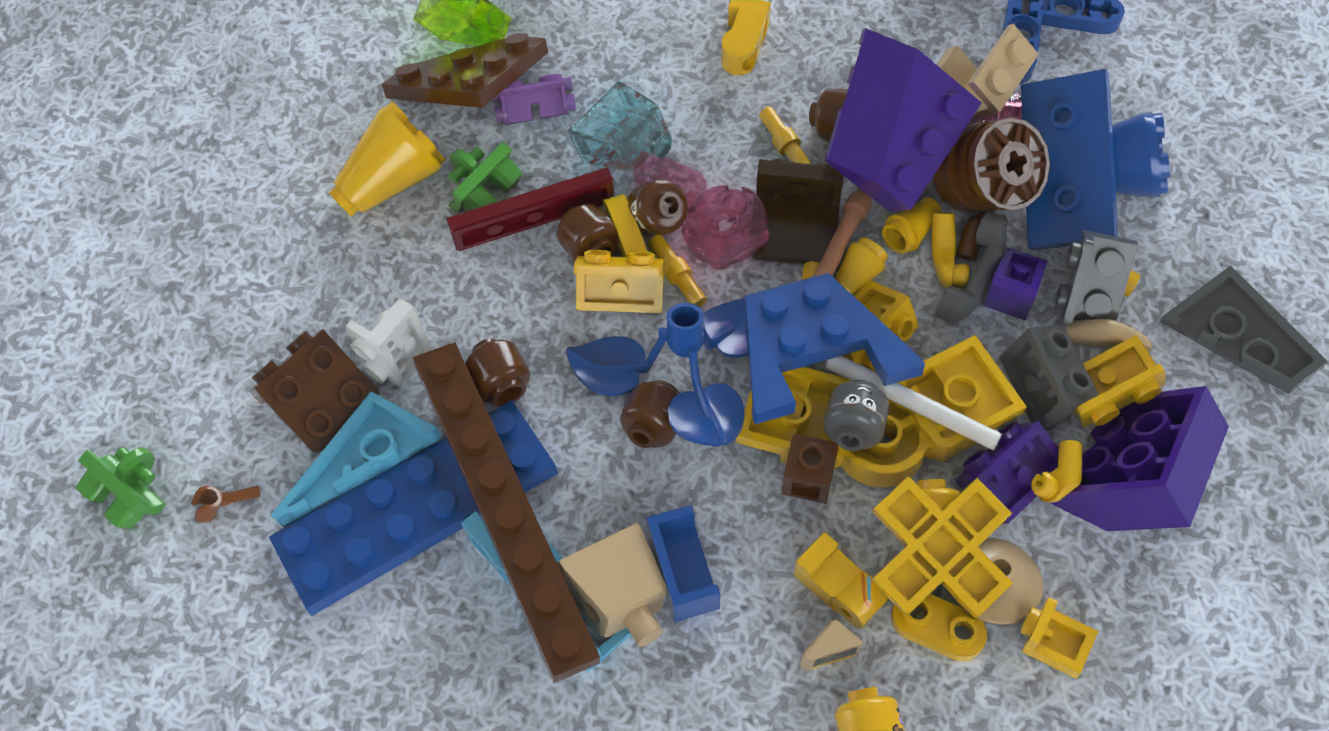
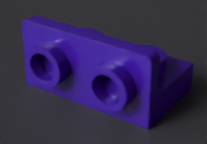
[954,421,1058,524]

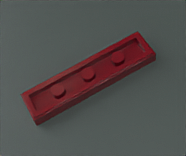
[446,167,615,251]

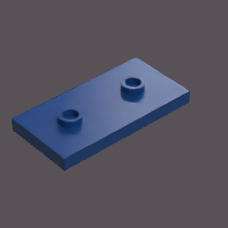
[1021,69,1118,250]

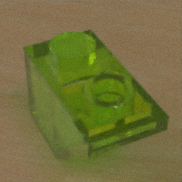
[413,0,512,46]

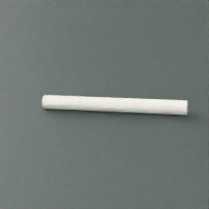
[826,356,1002,450]

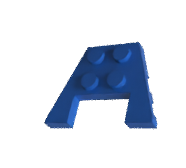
[744,273,925,424]

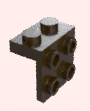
[749,159,844,264]

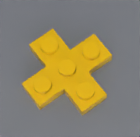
[871,476,1013,618]

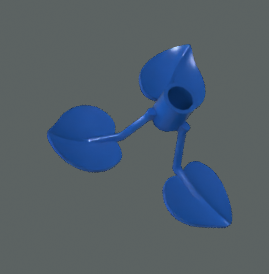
[566,298,749,447]

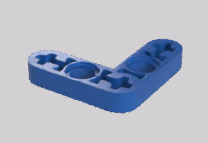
[1002,0,1125,84]

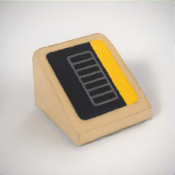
[800,619,863,671]

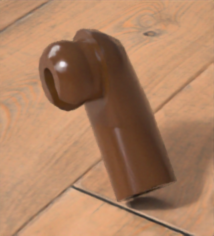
[956,211,1008,262]

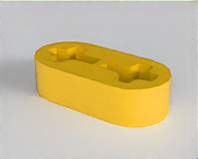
[603,194,647,257]

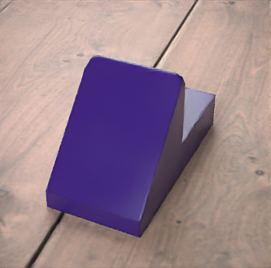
[984,247,1048,320]

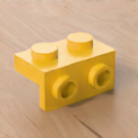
[574,250,664,313]
[1073,335,1166,428]

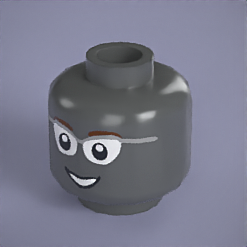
[824,379,889,451]

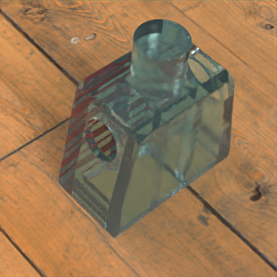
[567,81,672,172]

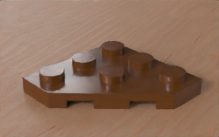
[382,33,549,108]

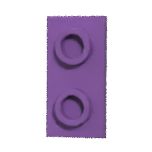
[493,74,576,126]

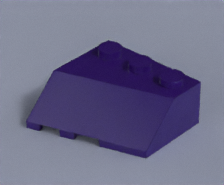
[824,28,982,212]
[1050,386,1229,531]

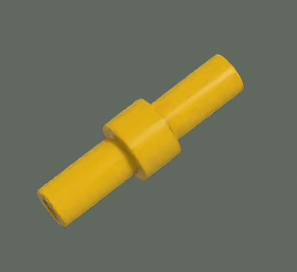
[759,106,812,164]
[648,235,707,308]

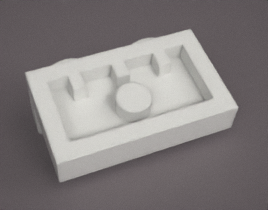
[345,298,432,388]

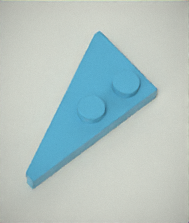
[270,391,442,528]

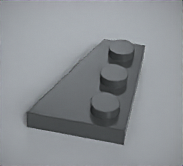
[1160,266,1328,394]

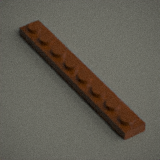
[413,342,600,683]

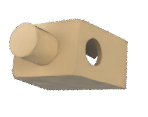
[558,523,667,647]

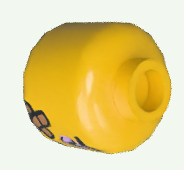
[835,687,904,731]

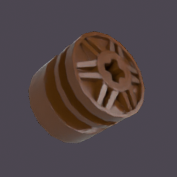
[933,117,1050,213]

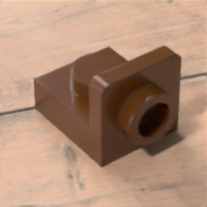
[781,434,838,504]

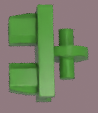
[448,141,523,213]
[75,447,167,529]

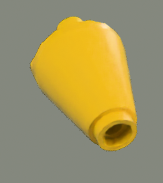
[328,101,446,217]

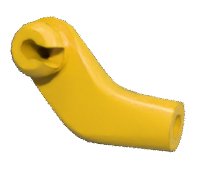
[932,212,970,289]

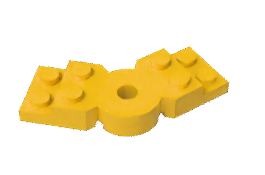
[736,335,1027,488]

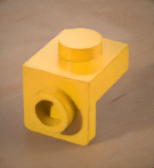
[1020,597,1099,679]

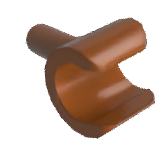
[191,485,260,522]

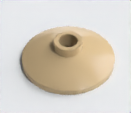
[953,538,1043,625]

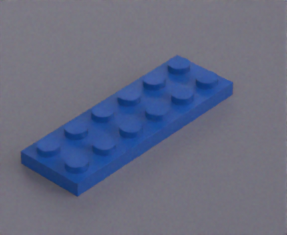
[269,400,558,616]

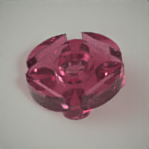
[682,185,769,270]

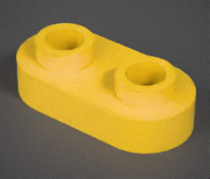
[891,594,987,661]

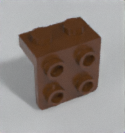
[249,329,380,452]

